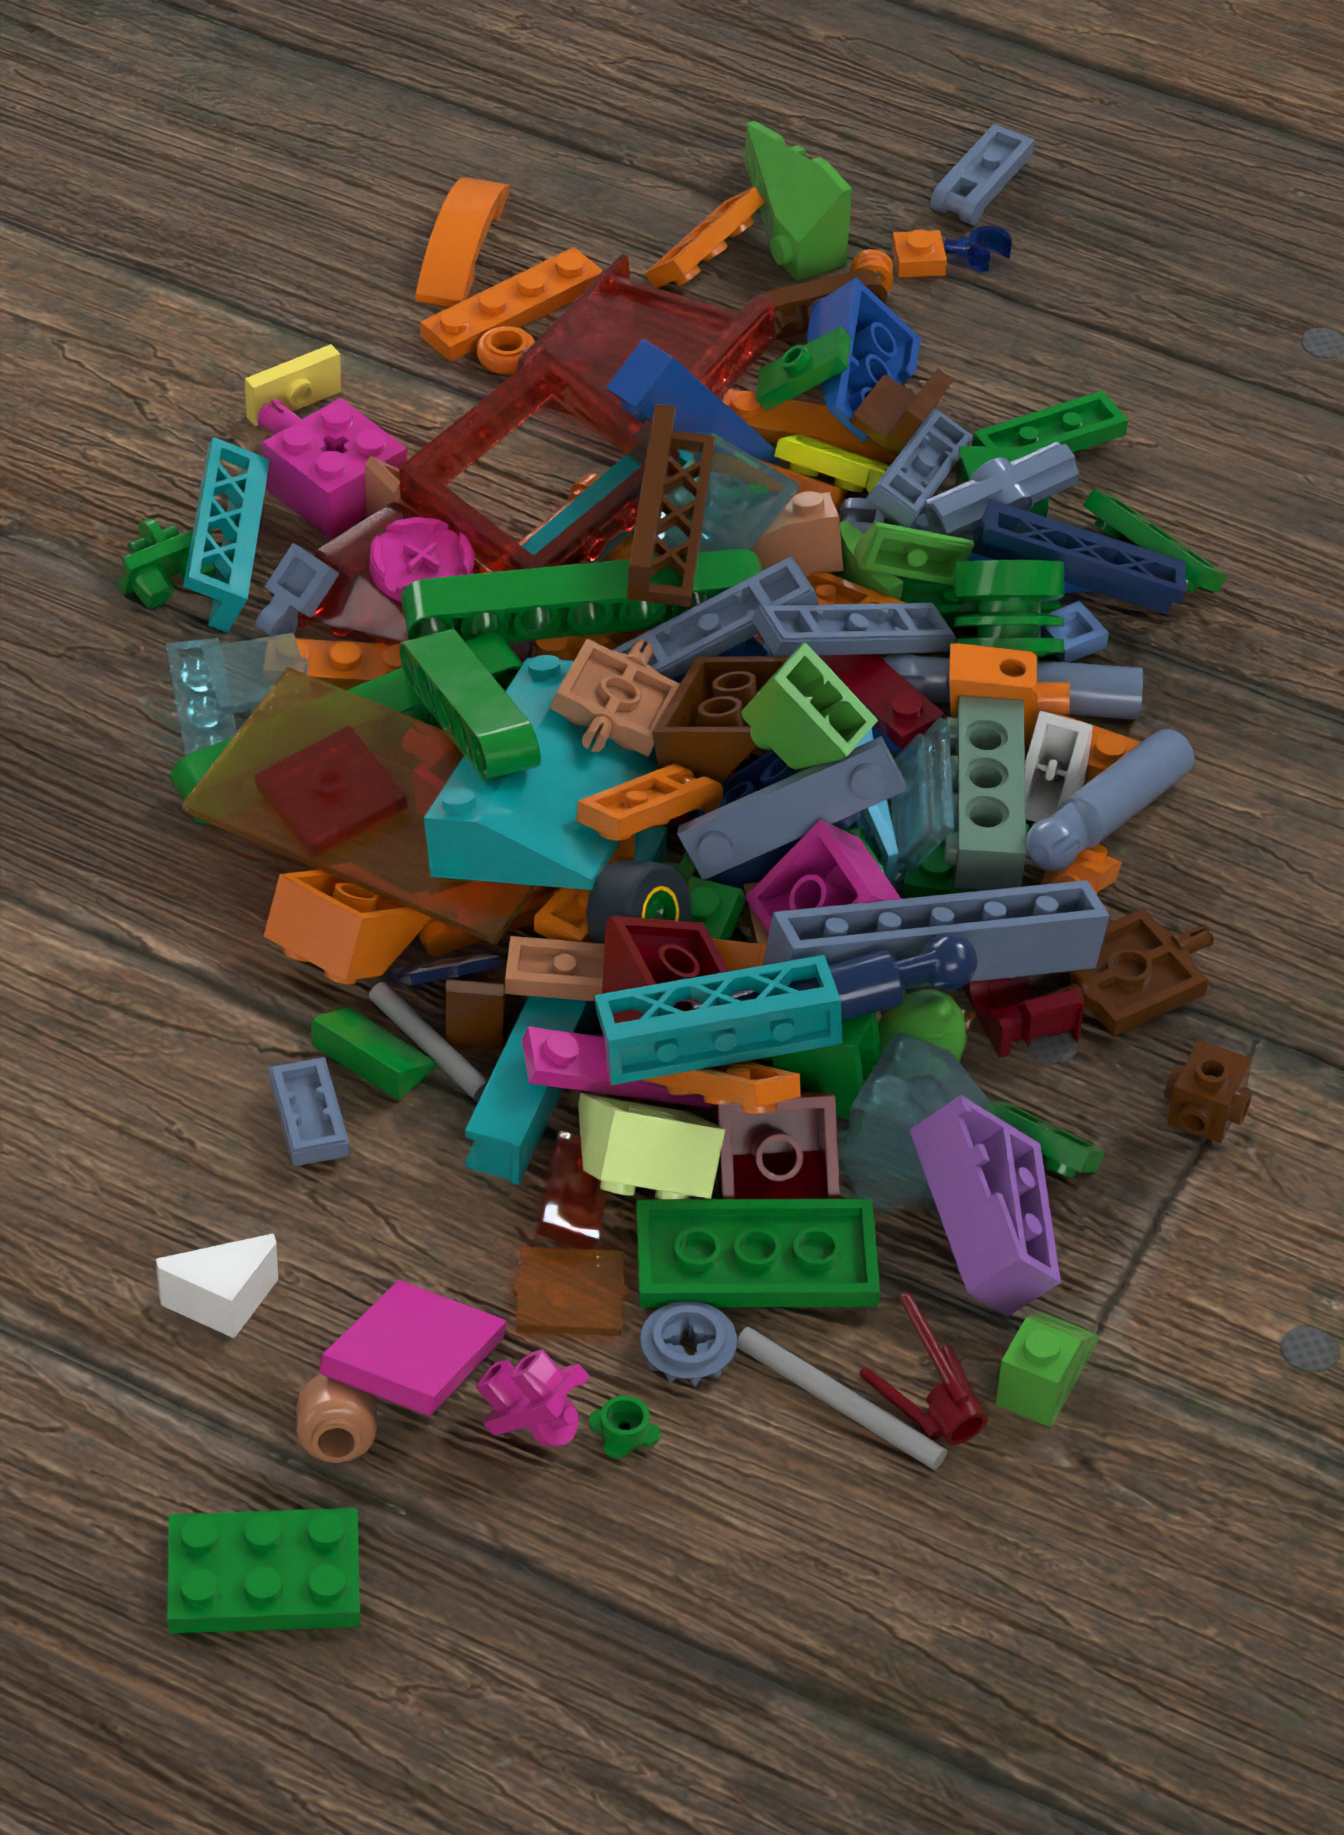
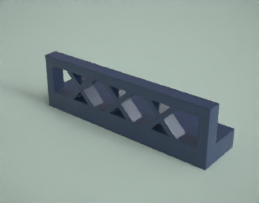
[972,499,1186,614]

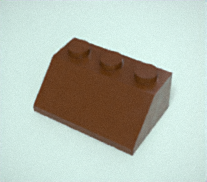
[652,656,790,783]

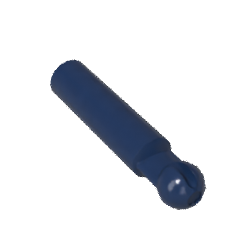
[690,933,977,1022]

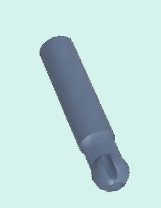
[883,653,1143,720]
[1024,729,1195,872]

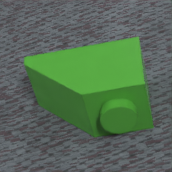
[995,1313,1099,1428]

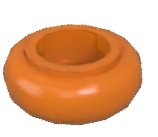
[476,326,537,375]

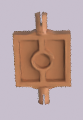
[549,639,680,757]

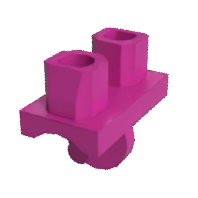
[475,1349,590,1448]

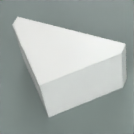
[1025,711,1093,822]
[156,1233,278,1338]

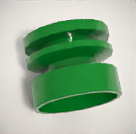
[955,560,1064,659]

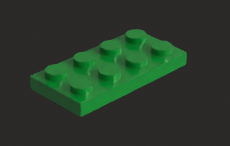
[636,1199,880,1308]

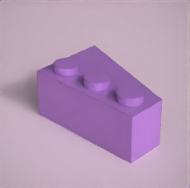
[909,1095,1061,1317]

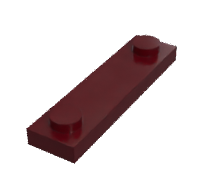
[814,603,945,750]

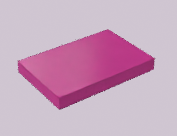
[319,1280,507,1416]

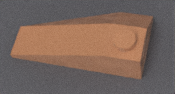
[657,491,843,577]

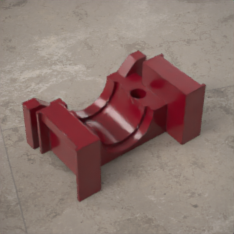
[962,975,1084,1058]

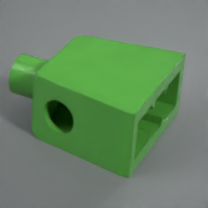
[741,642,878,770]

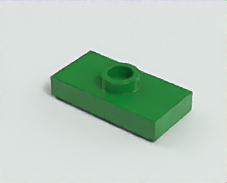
[756,326,851,411]

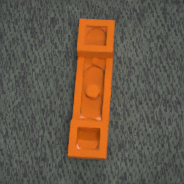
[415,177,510,307]

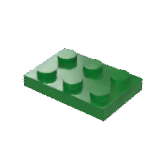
[167,1508,360,1634]

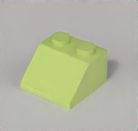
[578,1092,725,1199]

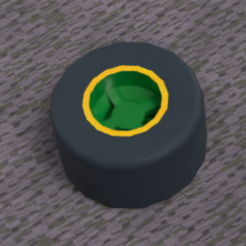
[586,860,691,944]

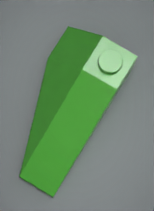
[744,121,852,281]

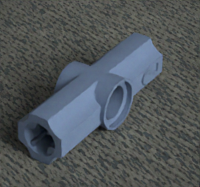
[923,441,1080,537]

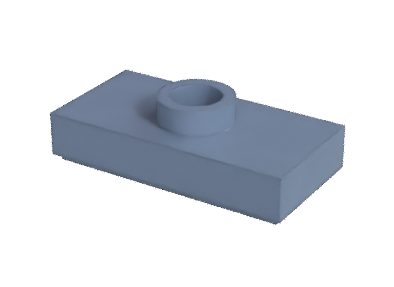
[268,1057,350,1167]

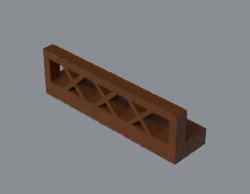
[627,404,716,607]

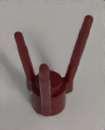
[860,1292,988,1445]

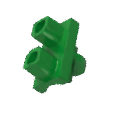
[117,518,217,609]

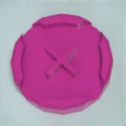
[369,517,475,602]

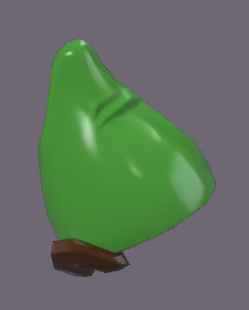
[878,989,977,1083]

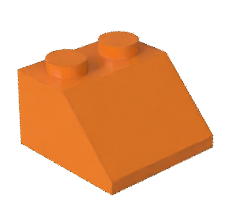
[263,865,434,984]

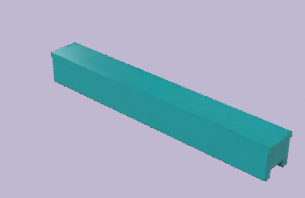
[465,826,667,1185]

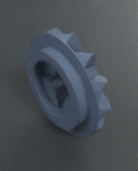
[640,1301,737,1387]

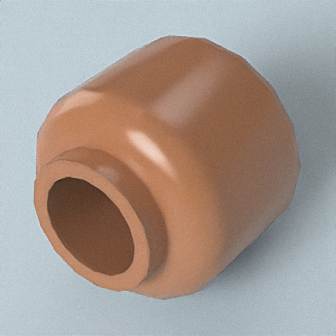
[296,1374,377,1463]

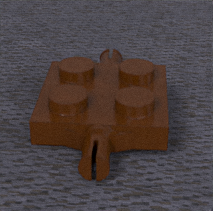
[1044,908,1214,1036]

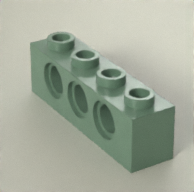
[944,696,1026,890]

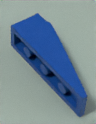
[606,339,780,464]

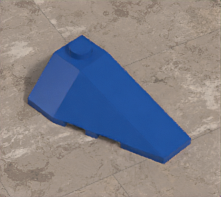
[807,278,920,442]

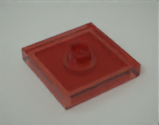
[254,725,408,859]

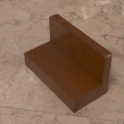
[849,368,954,457]

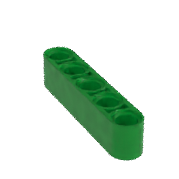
[399,629,541,781]

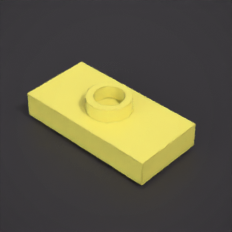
[245,344,341,426]

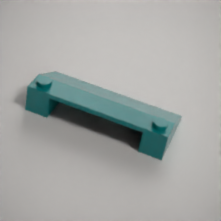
[424,655,658,890]

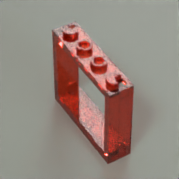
[399,349,680,572]

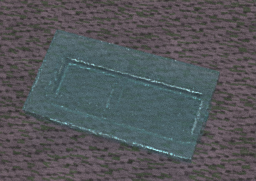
[891,717,954,883]

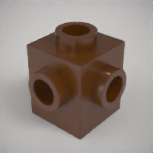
[1164,1039,1252,1143]

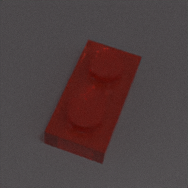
[535,1130,608,1252]

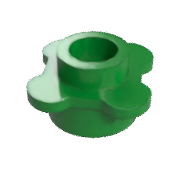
[589,1395,660,1459]

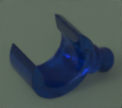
[944,226,1012,272]

